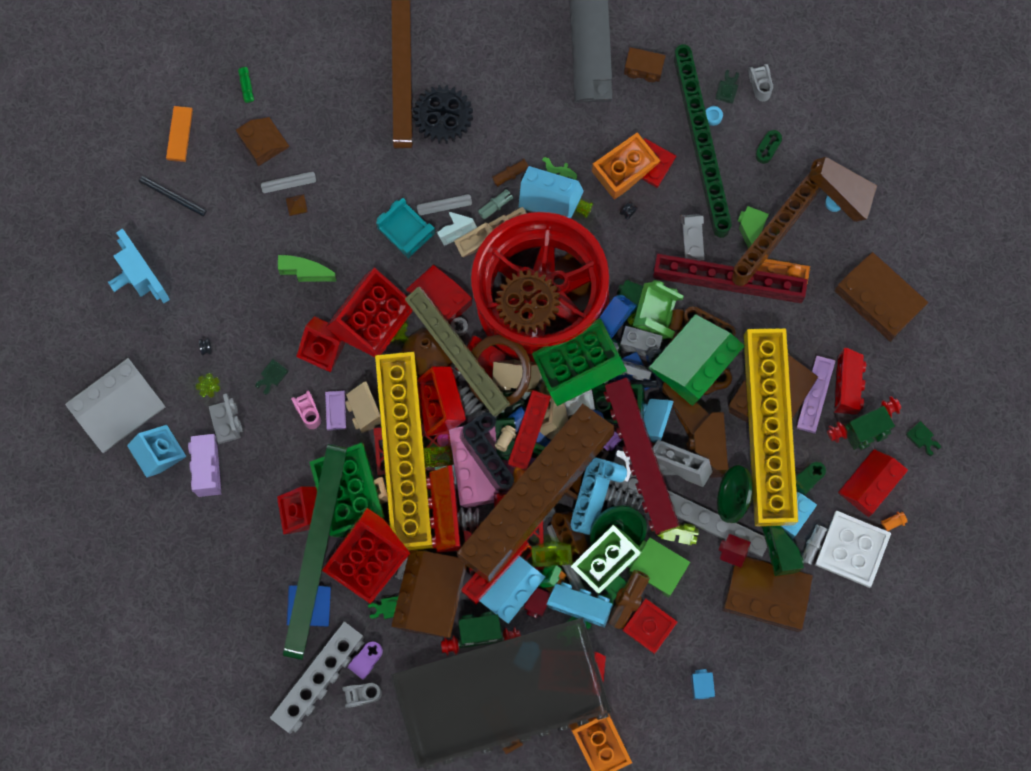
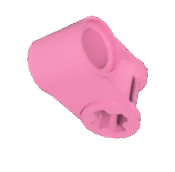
[291,390,321,429]

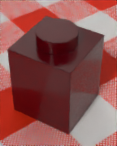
[718,534,751,568]
[524,588,551,619]

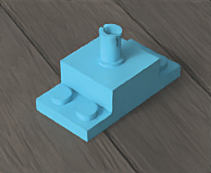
[108,229,170,303]

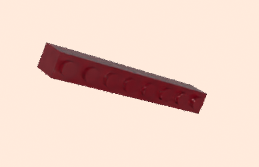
[653,254,808,304]
[604,378,680,535]

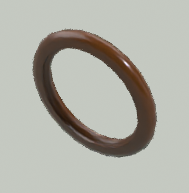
[468,335,532,407]

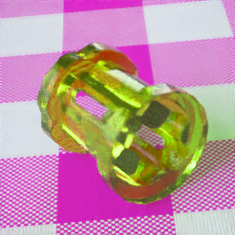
[575,199,594,218]

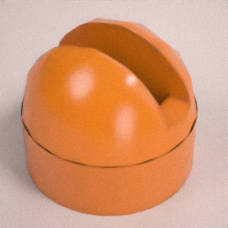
[788,264,802,278]

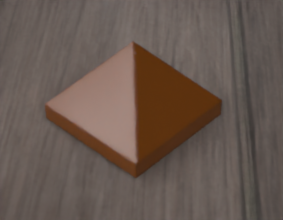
[286,194,308,216]

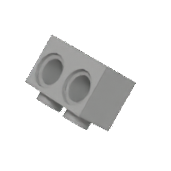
[620,326,663,359]

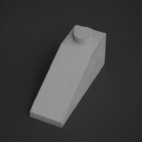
[653,440,712,487]

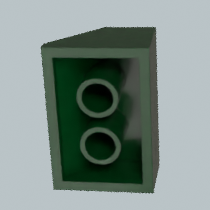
[592,384,645,424]

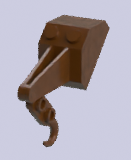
[662,368,732,478]

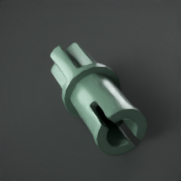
[478,189,513,219]

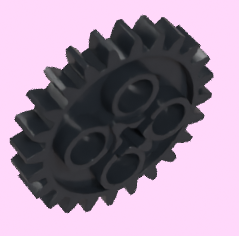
[413,85,473,144]

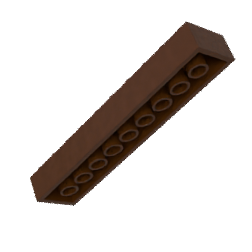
[457,404,614,583]

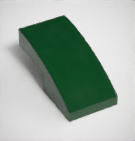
[495,418,516,460]

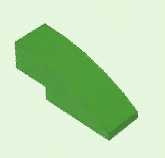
[278,255,336,282]

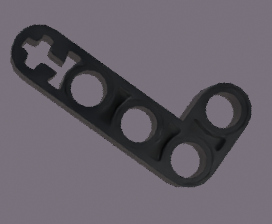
[460,413,514,493]

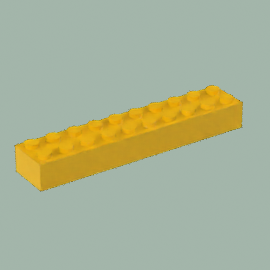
[744,329,798,526]
[375,352,433,550]

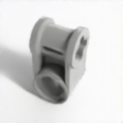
[748,64,773,101]
[342,683,382,708]

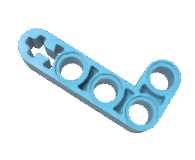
[571,458,627,535]

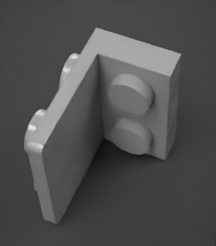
[208,394,243,444]

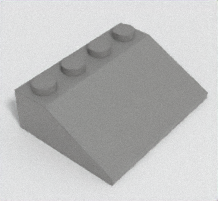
[65,358,166,453]

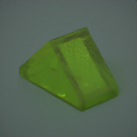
[423,446,454,469]
[531,541,573,567]

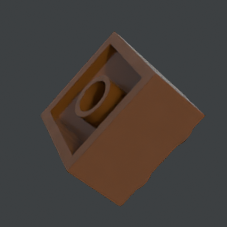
[236,117,289,166]

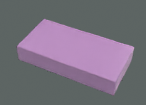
[325,391,346,431]

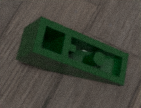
[762,526,804,576]

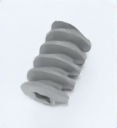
[457,386,489,423]
[604,484,644,510]
[458,507,479,533]

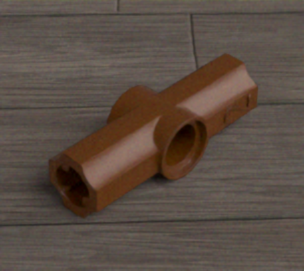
[607,570,650,629]

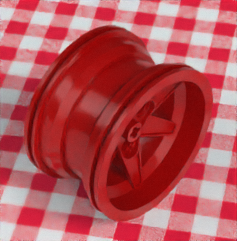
[471,212,609,362]

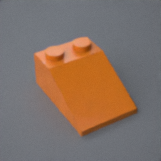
[592,132,660,200]
[568,704,632,771]

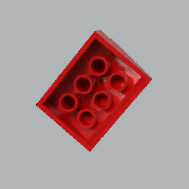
[326,268,413,357]
[426,465,461,553]
[322,508,410,604]

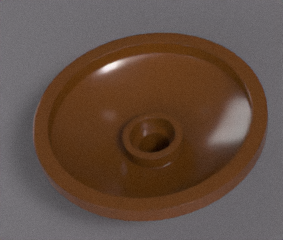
[401,328,453,377]

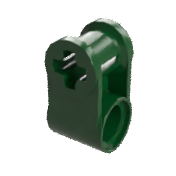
[796,462,826,495]

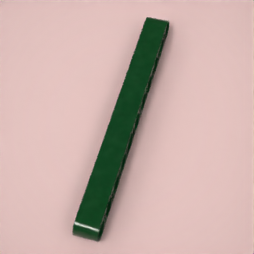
[674,44,732,238]
[283,444,347,660]

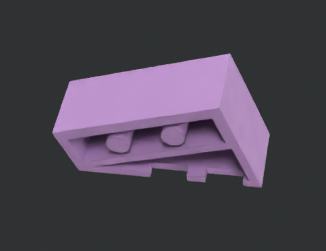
[188,434,221,497]

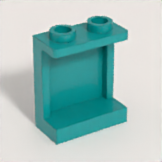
[376,198,435,258]

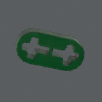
[756,130,782,164]

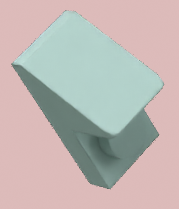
[437,212,477,246]

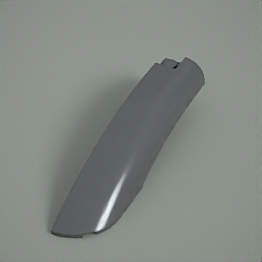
[569,0,612,103]

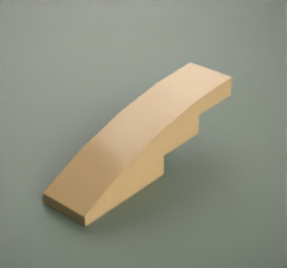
[454,207,527,257]

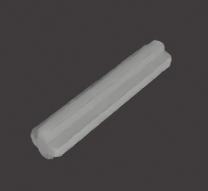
[261,172,316,193]
[417,194,472,215]

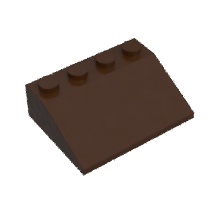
[835,252,929,342]
[729,355,818,424]
[391,550,467,638]
[722,557,813,632]

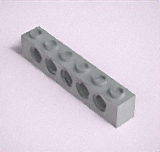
[270,622,364,734]

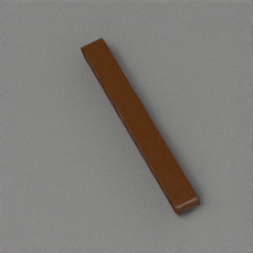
[391,0,412,149]
[732,171,821,286]

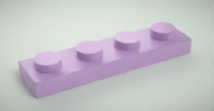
[797,356,835,434]

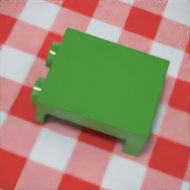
[633,280,683,340]
[628,538,690,598]

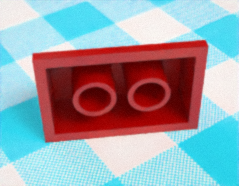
[834,348,866,415]
[417,367,466,436]
[838,449,908,518]

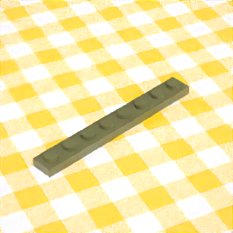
[405,287,510,416]

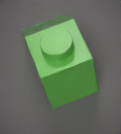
[738,206,769,249]

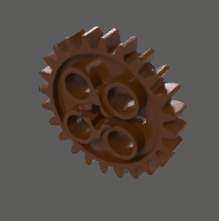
[496,270,560,334]

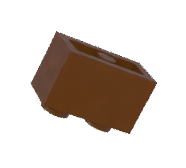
[624,47,666,83]

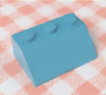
[519,166,584,218]
[480,556,545,624]
[547,582,613,628]

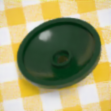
[717,465,754,524]
[590,505,647,547]

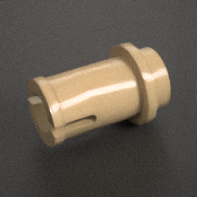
[495,425,516,452]

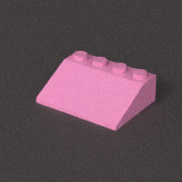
[449,423,516,508]

